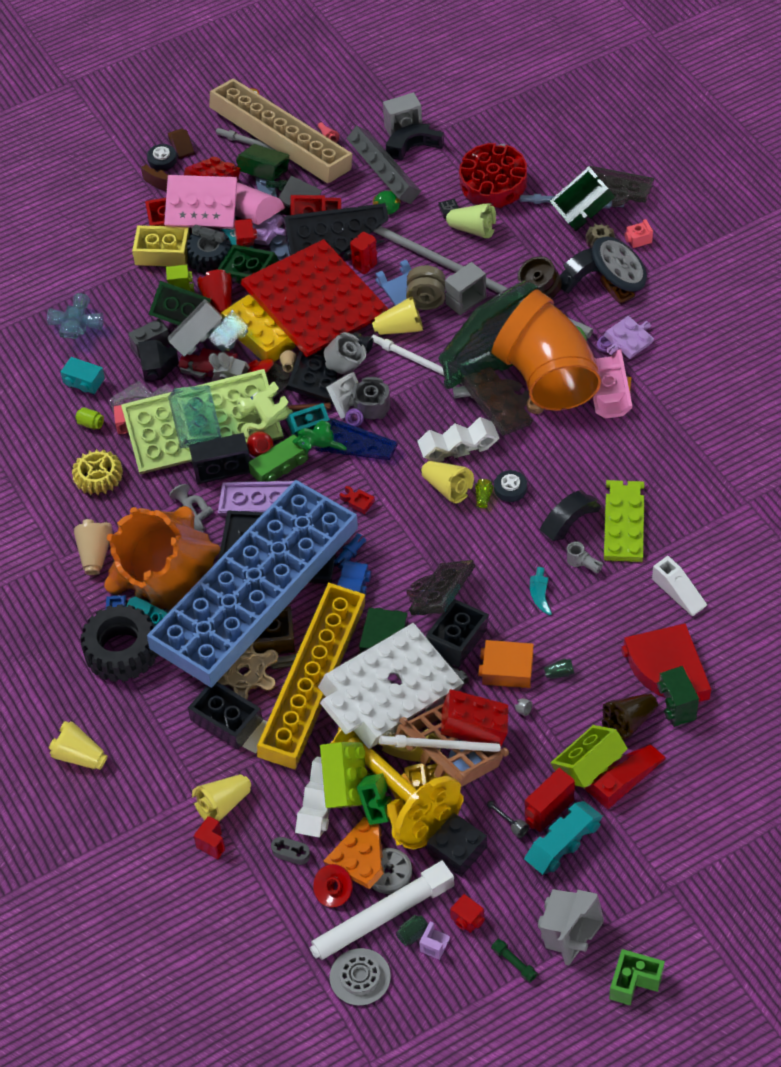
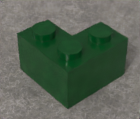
[657,666,699,727]

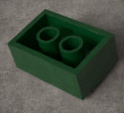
[148,281,212,325]

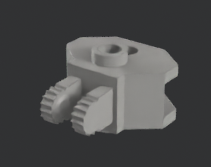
[209,352,250,381]

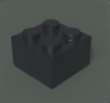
[427,813,487,877]

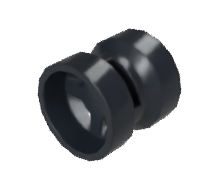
[353,332,374,354]

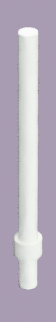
[372,335,466,385]
[379,735,500,752]

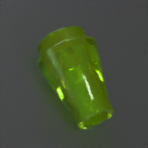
[475,479,494,508]

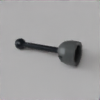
[487,801,530,838]

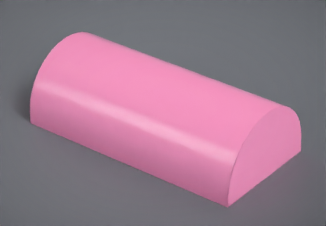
[235,182,285,225]

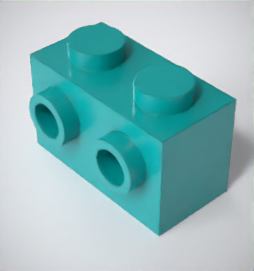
[60,357,105,394]
[286,403,330,436]

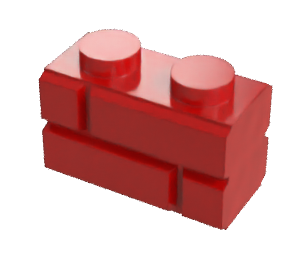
[350,232,378,274]

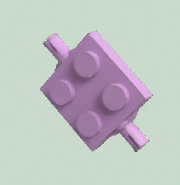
[252,214,286,245]
[604,316,654,359]

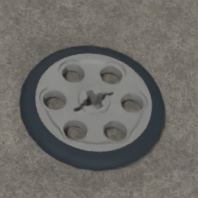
[592,236,647,292]

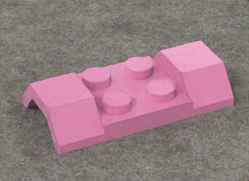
[592,349,632,419]

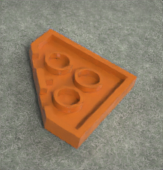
[323,817,383,889]

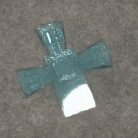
[47,293,104,339]

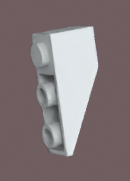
[652,556,707,617]

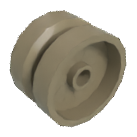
[406,265,445,310]

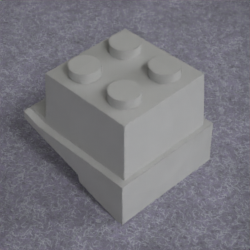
[538,889,604,966]

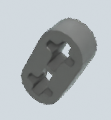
[271,837,310,865]

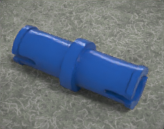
[334,533,366,569]

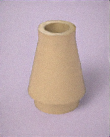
[280,350,297,373]

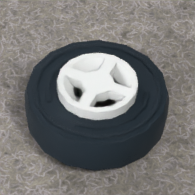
[147,144,177,171]
[494,470,527,502]

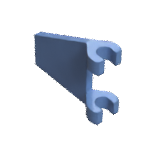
[375,260,412,306]

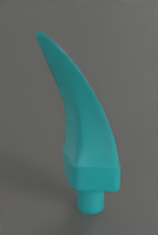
[530,567,552,615]

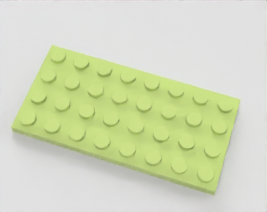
[121,369,284,475]

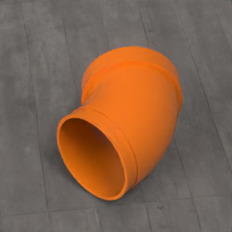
[492,289,601,410]

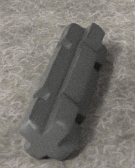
[192,225,225,243]

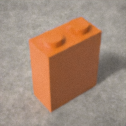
[478,640,534,688]

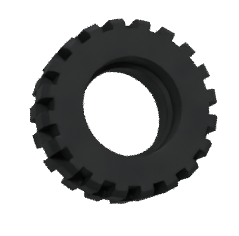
[80,604,158,682]

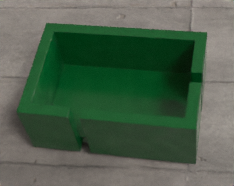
[550,167,615,231]

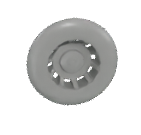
[330,948,391,1005]

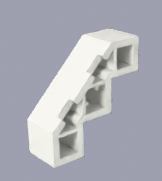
[417,417,500,462]
[295,757,331,837]

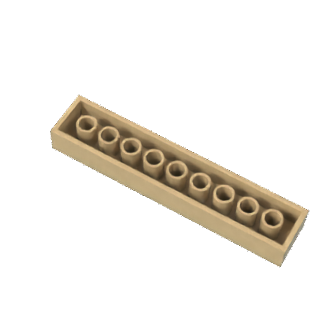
[209,78,353,183]

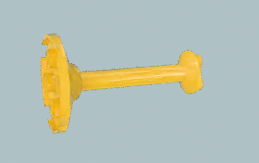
[330,727,464,850]

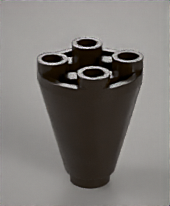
[602,694,658,740]

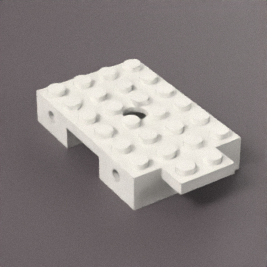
[318,623,464,749]

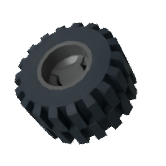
[187,228,231,274]

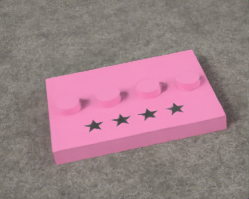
[164,175,237,229]

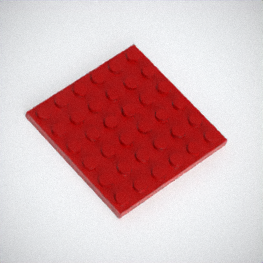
[241,239,389,357]

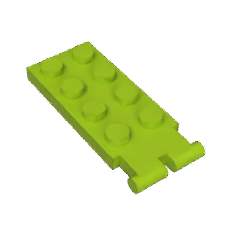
[604,480,644,562]

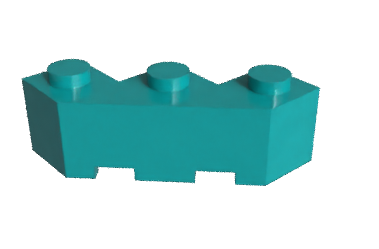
[524,801,603,875]

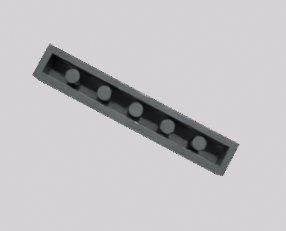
[346,125,421,204]

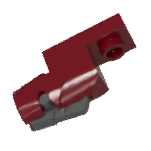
[179,348,238,378]

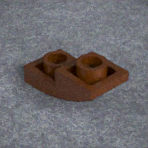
[141,164,169,191]
[599,272,636,304]

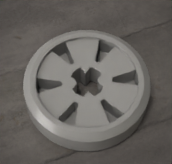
[372,848,412,894]

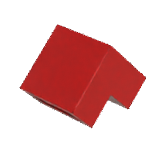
[194,816,225,859]

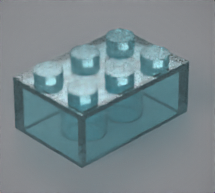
[168,385,222,449]

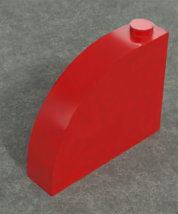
[621,623,711,702]

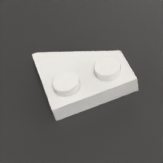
[326,372,358,419]

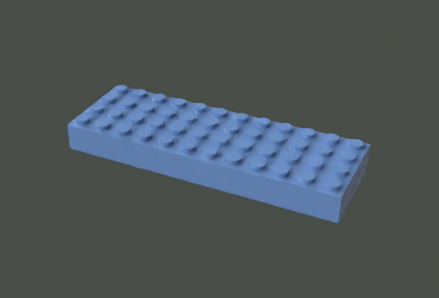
[147,480,358,688]

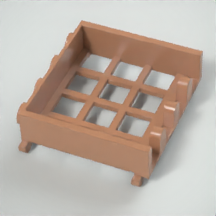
[394,695,509,788]

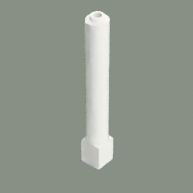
[310,860,454,960]

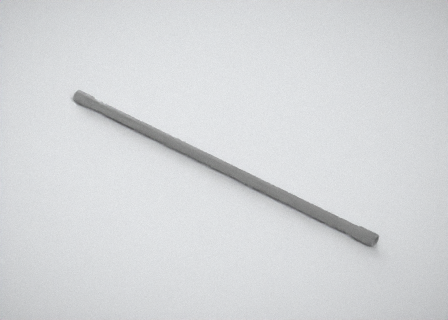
[373,226,593,338]

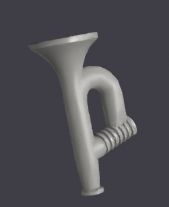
[169,484,213,531]

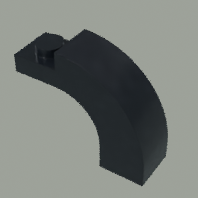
[386,124,444,161]
[560,248,608,294]
[539,490,602,541]

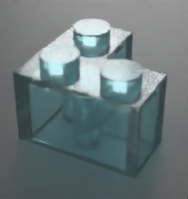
[208,310,249,352]

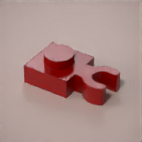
[339,486,375,514]

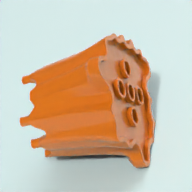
[104,506,221,610]

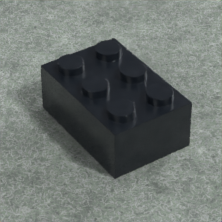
[189,433,250,485]
[426,599,489,667]
[188,682,263,749]

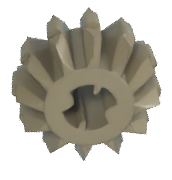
[586,223,615,248]

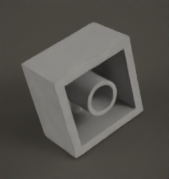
[383,92,422,136]

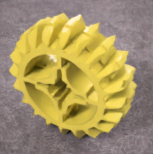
[72,449,123,496]

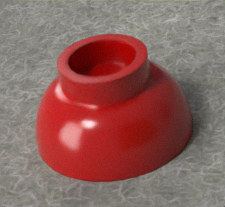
[247,431,273,458]

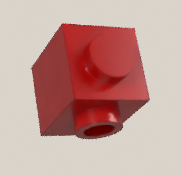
[234,219,257,247]
[450,894,485,933]

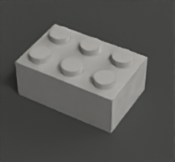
[168,299,222,356]

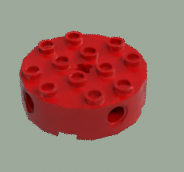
[459,143,527,208]

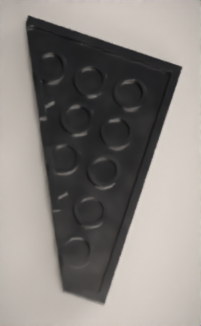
[283,203,389,256]

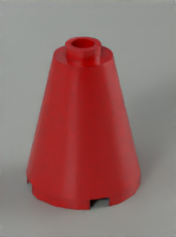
[197,270,232,321]

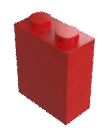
[525,768,575,833]

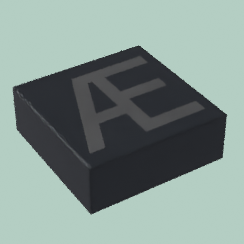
[438,199,459,218]

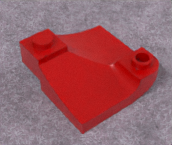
[290,195,342,215]

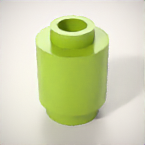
[75,407,104,430]

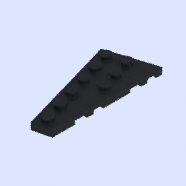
[286,347,337,405]

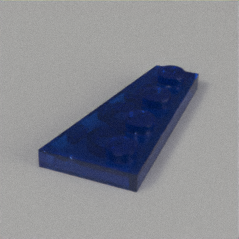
[315,418,398,460]

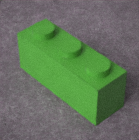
[249,435,308,482]

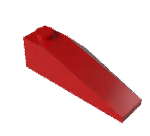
[584,744,666,810]

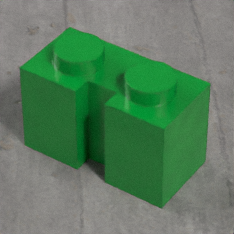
[357,773,392,825]

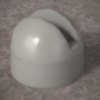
[515,698,532,716]

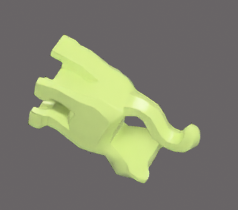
[236,382,293,439]

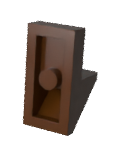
[167,128,195,159]

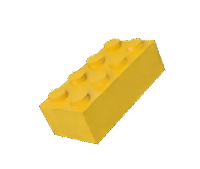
[221,294,296,362]

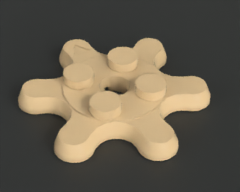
[217,642,278,699]

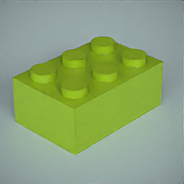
[550,725,628,788]
[320,742,367,808]

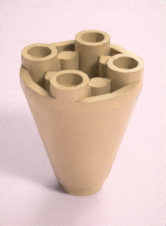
[74,519,112,575]

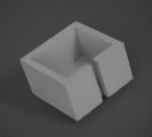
[445,262,486,315]

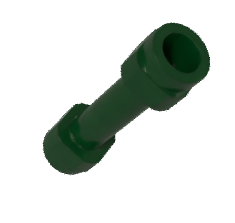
[491,938,538,983]

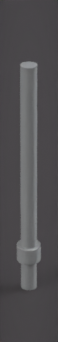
[216,128,275,150]

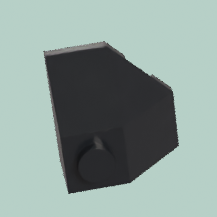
[138,340,179,382]

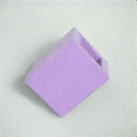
[419,921,450,960]

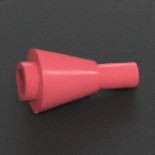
[318,122,339,143]

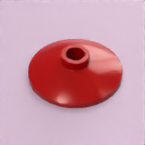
[247,359,274,373]
[313,864,353,907]

